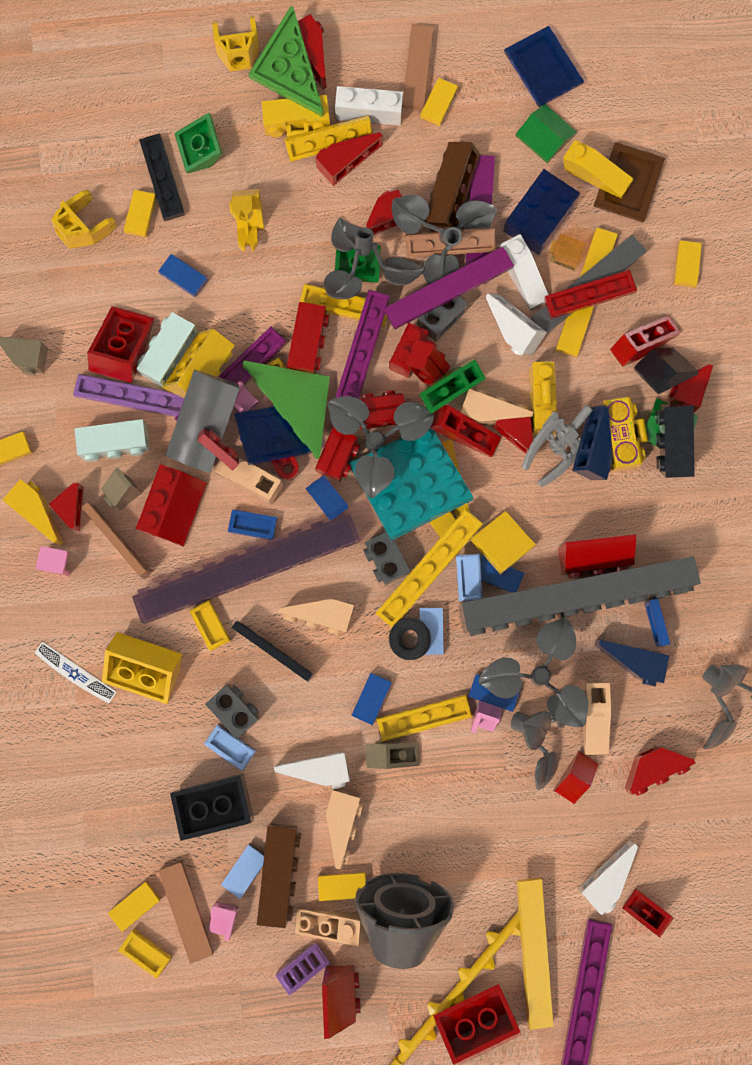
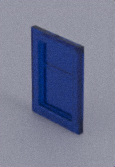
[504,26,584,107]
[234,407,312,465]

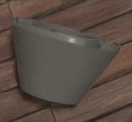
[355,873,454,969]

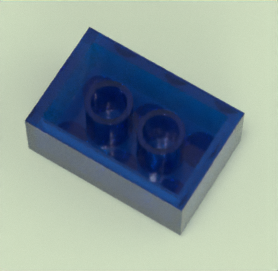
[503,169,580,255]

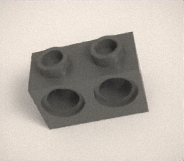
[417,296,468,342]
[363,532,410,586]
[205,685,260,739]

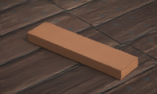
[402,24,433,110]
[405,227,496,258]
[81,502,150,579]
[159,861,214,964]

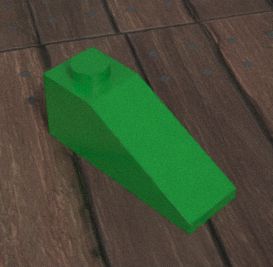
[419,359,486,414]

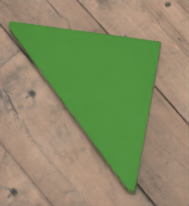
[248,6,324,117]
[243,361,330,459]

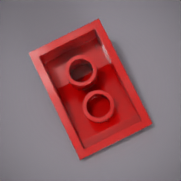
[87,306,154,383]
[322,965,361,1039]

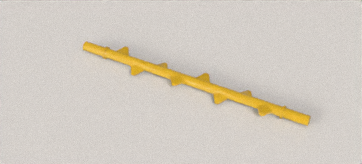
[390,908,521,1065]

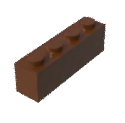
[424,142,480,232]
[257,823,301,928]

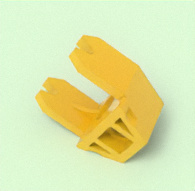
[212,16,260,72]
[51,189,117,249]
[229,189,264,252]

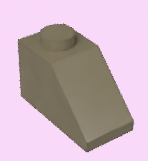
[0,336,48,376]
[101,468,142,510]
[366,742,420,769]

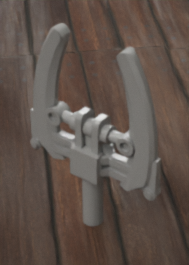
[522,405,593,487]

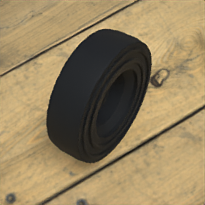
[389,618,431,660]

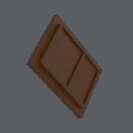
[593,142,665,223]

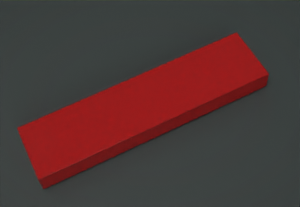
[544,270,637,319]

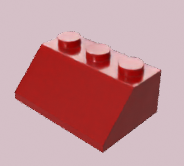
[136,464,207,547]
[558,534,636,578]
[433,984,522,1065]

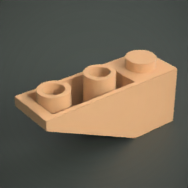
[461,388,533,426]
[213,458,283,505]
[279,599,354,636]
[581,683,611,755]
[326,789,364,869]
[295,908,369,947]

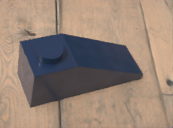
[572,405,613,480]
[595,640,669,687]

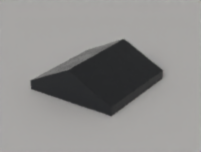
[634,348,698,395]

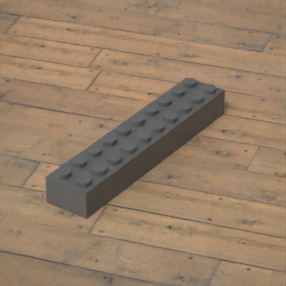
[458,556,701,636]

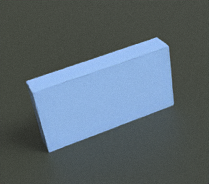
[456,554,483,601]
[419,608,443,655]
[204,724,256,771]
[221,844,264,899]

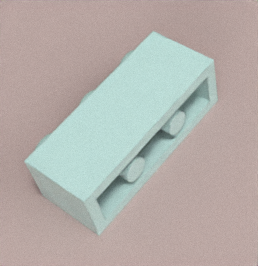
[137,312,198,387]
[75,419,150,462]

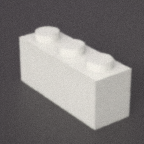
[335,86,403,125]

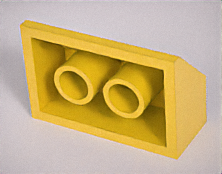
[162,329,235,398]
[102,632,183,704]

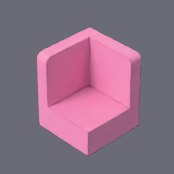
[233,381,259,418]
[35,546,69,576]
[470,700,502,733]
[209,902,239,941]

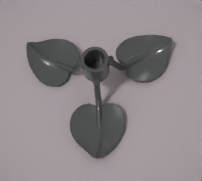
[392,195,497,285]
[324,218,424,299]
[328,396,434,498]
[479,618,588,727]
[702,665,752,750]
[511,711,566,791]

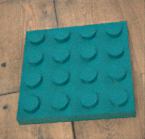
[349,428,473,541]

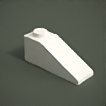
[500,234,548,310]
[486,293,547,356]
[274,752,350,789]
[577,840,638,915]

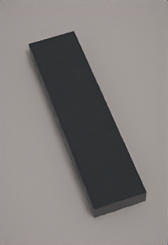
[139,133,185,222]
[231,621,314,682]

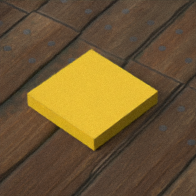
[471,511,536,575]

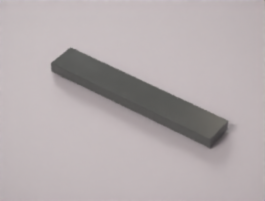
[531,235,647,336]

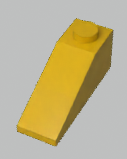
[563,140,633,199]
[2,479,64,546]

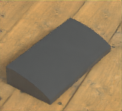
[166,369,240,473]

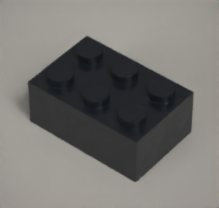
[655,403,695,478]
[170,773,254,841]

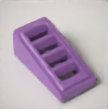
[276,942,330,996]

